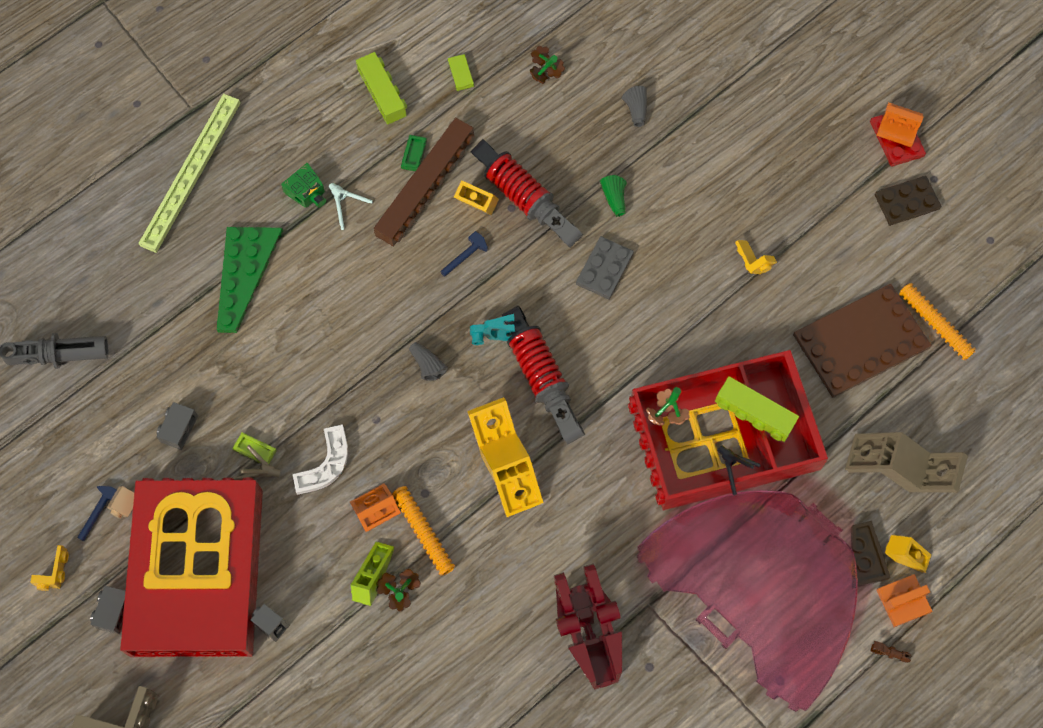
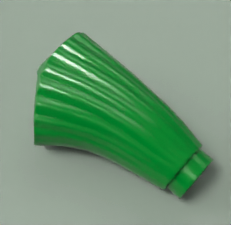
[600,175,627,217]

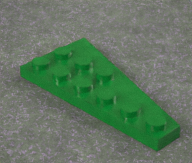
[217,227,283,333]

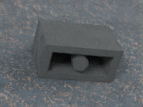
[156,402,198,450]
[90,586,125,634]
[251,604,289,642]

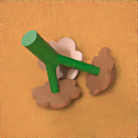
[646,387,690,425]

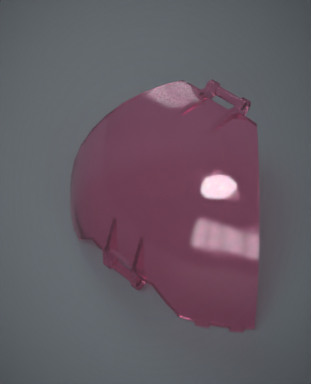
[637,490,858,712]

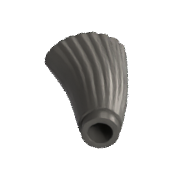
[621,86,647,127]
[409,342,448,381]

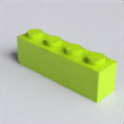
[356,52,407,125]
[715,377,799,442]

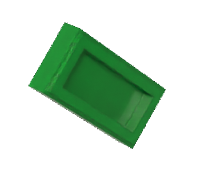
[401,134,427,171]

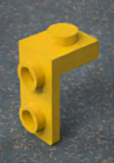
[735,240,777,274]
[30,545,69,591]

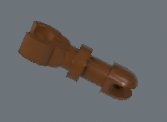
[871,641,912,663]

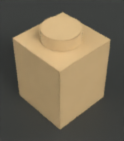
[107,486,134,519]

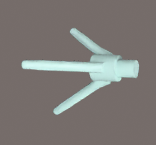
[329,183,373,230]

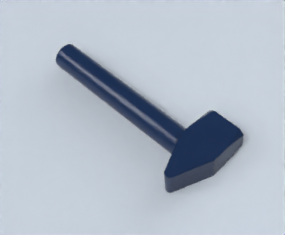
[440,231,488,277]
[77,486,117,541]

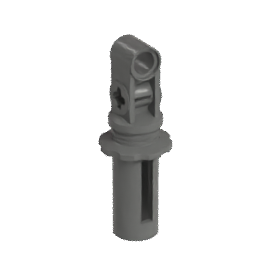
[0,333,109,369]

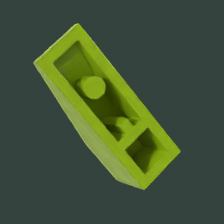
[351,542,394,606]

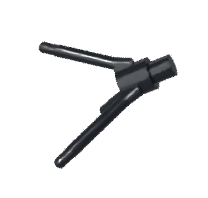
[717,445,761,496]

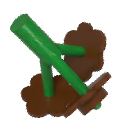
[530,45,565,84]
[376,569,421,612]

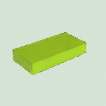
[448,54,474,91]
[232,432,277,464]

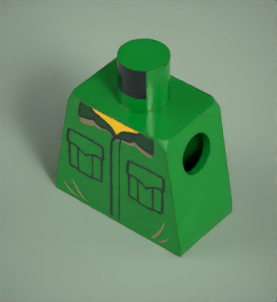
[281,163,326,208]

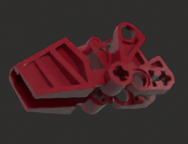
[554,563,622,690]

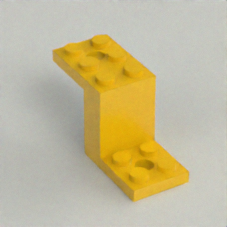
[467,397,543,517]

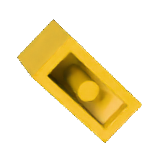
[885,535,931,573]

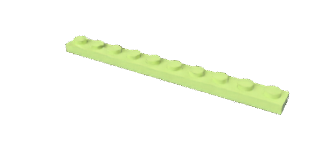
[139,94,241,253]

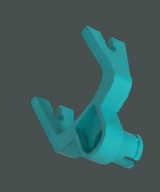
[470,314,515,345]

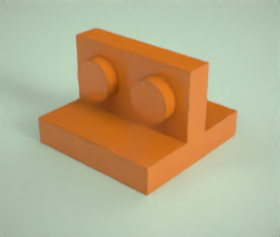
[876,102,924,147]
[350,483,401,532]
[876,574,933,627]

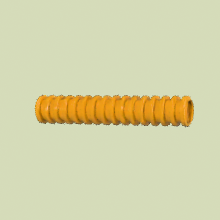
[899,283,976,360]
[392,486,455,576]

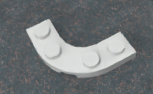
[293,424,348,495]

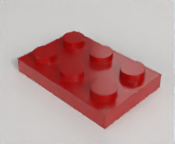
[870,114,926,167]

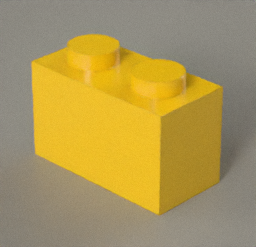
[454,180,499,216]

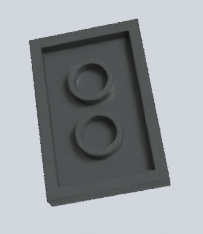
[576,236,634,300]

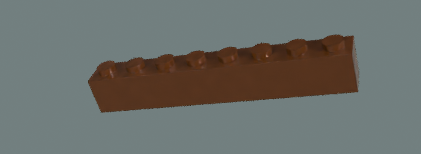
[374,117,475,247]

